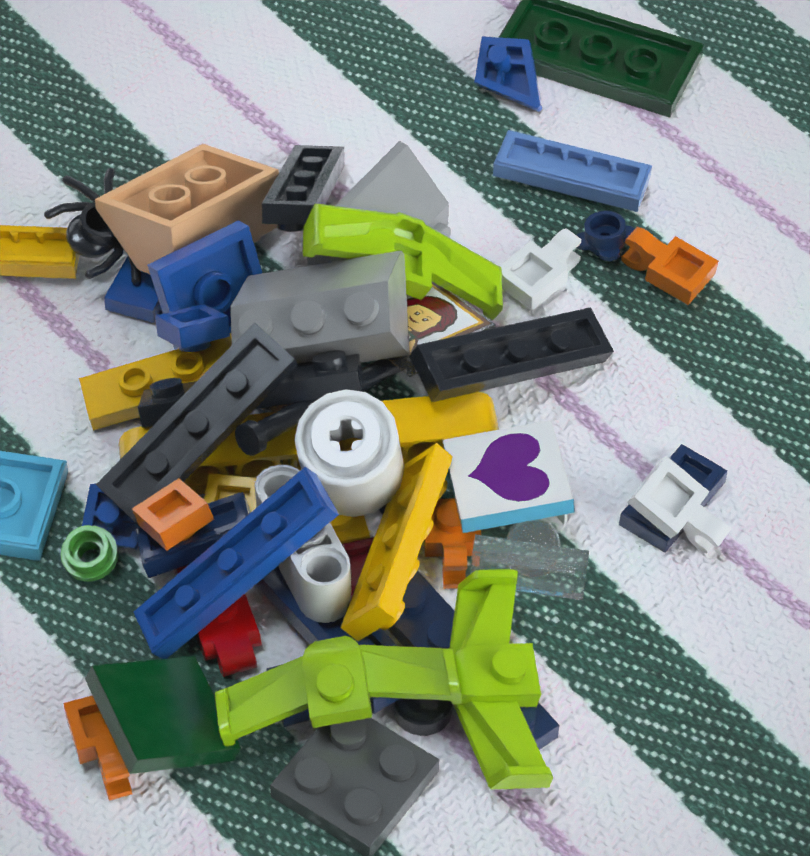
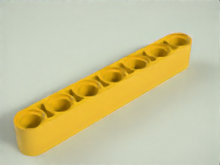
[118,392,499,495]

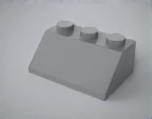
[307,141,451,266]
[231,251,410,364]

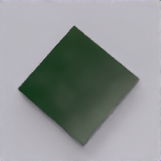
[85,656,241,774]

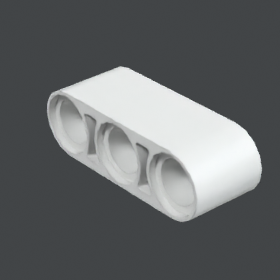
[255,465,351,623]

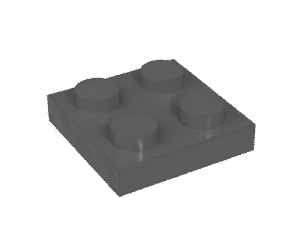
[270,718,440,856]

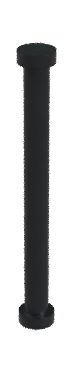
[235,355,413,456]

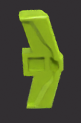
[303,204,503,320]
[449,569,553,790]
[215,636,462,746]

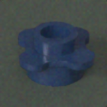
[576,211,635,261]

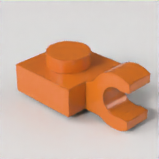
[621,227,719,305]
[424,498,482,589]
[63,695,132,801]

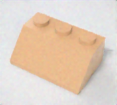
[95,144,279,274]

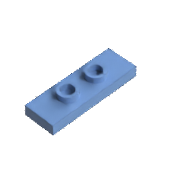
[493,130,652,212]

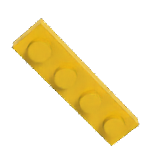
[341,443,453,641]

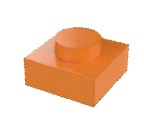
[132,478,214,551]

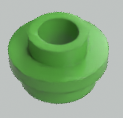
[61,525,118,582]

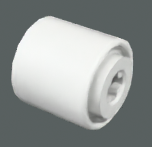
[294,389,404,517]

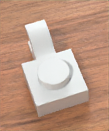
[499,228,581,311]
[627,456,731,554]

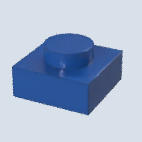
[155,304,230,352]

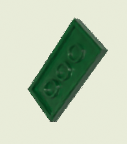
[499,0,704,118]

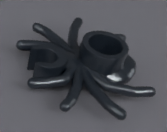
[44,168,141,285]

